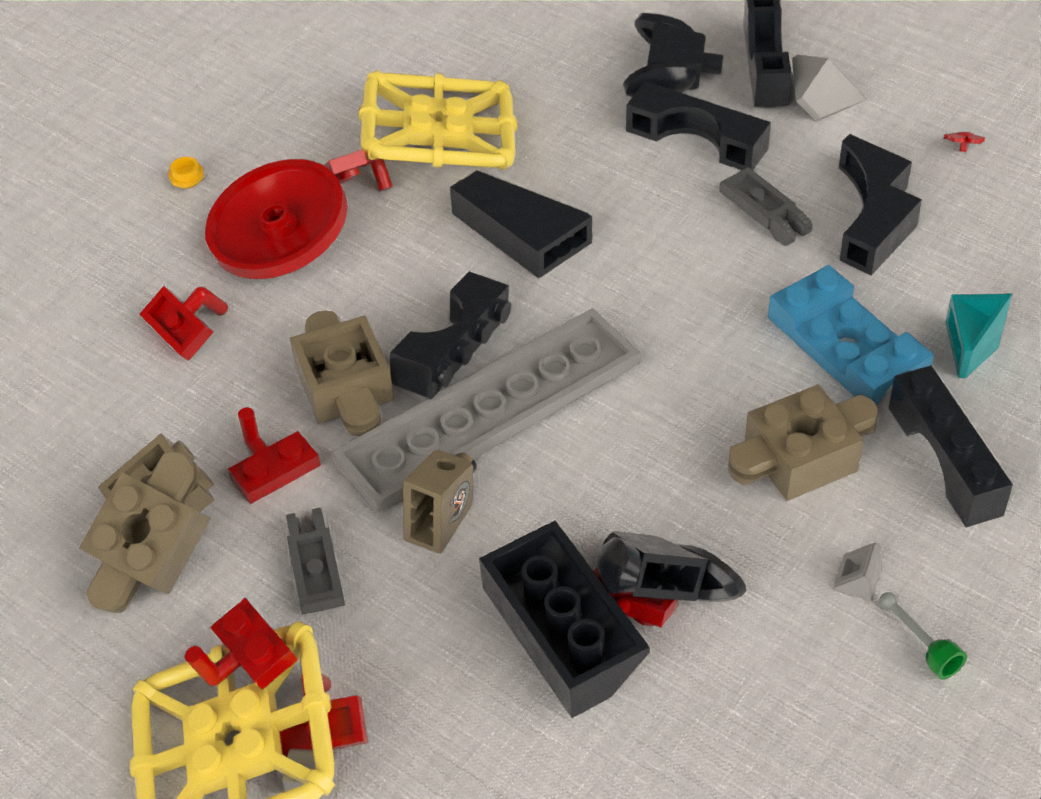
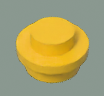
[168,156,204,188]

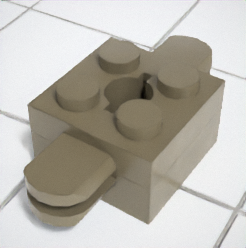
[290,310,394,436]
[728,384,878,501]
[79,452,211,613]

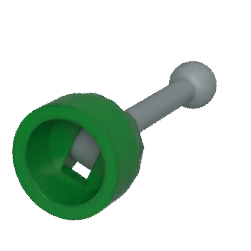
[879,592,967,680]

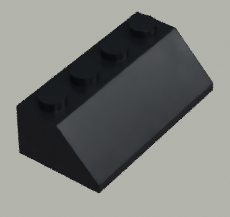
[479,520,650,718]

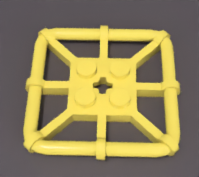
[358,70,517,170]
[130,622,335,799]

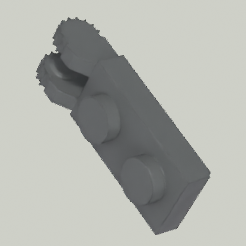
[719,167,813,246]
[286,507,345,615]

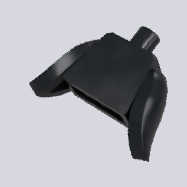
[623,13,724,97]
[597,531,746,602]

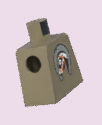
[403,450,477,554]

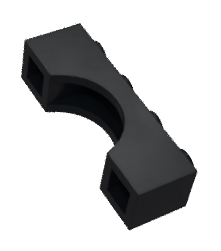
[743,0,792,107]
[626,81,771,170]
[390,271,511,399]
[888,365,1013,528]

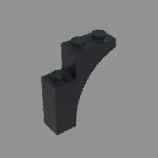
[838,134,922,276]

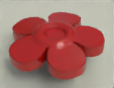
[943,132,985,152]

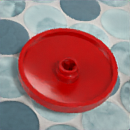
[205,159,348,279]

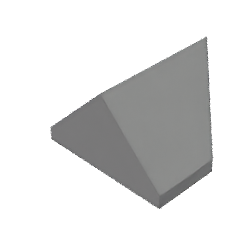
[792,55,866,121]

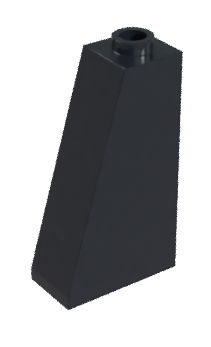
[450,170,592,278]

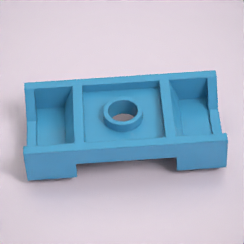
[768,265,934,406]

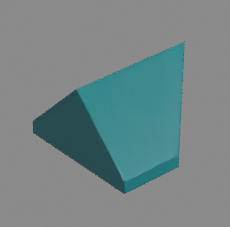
[945,293,1013,378]

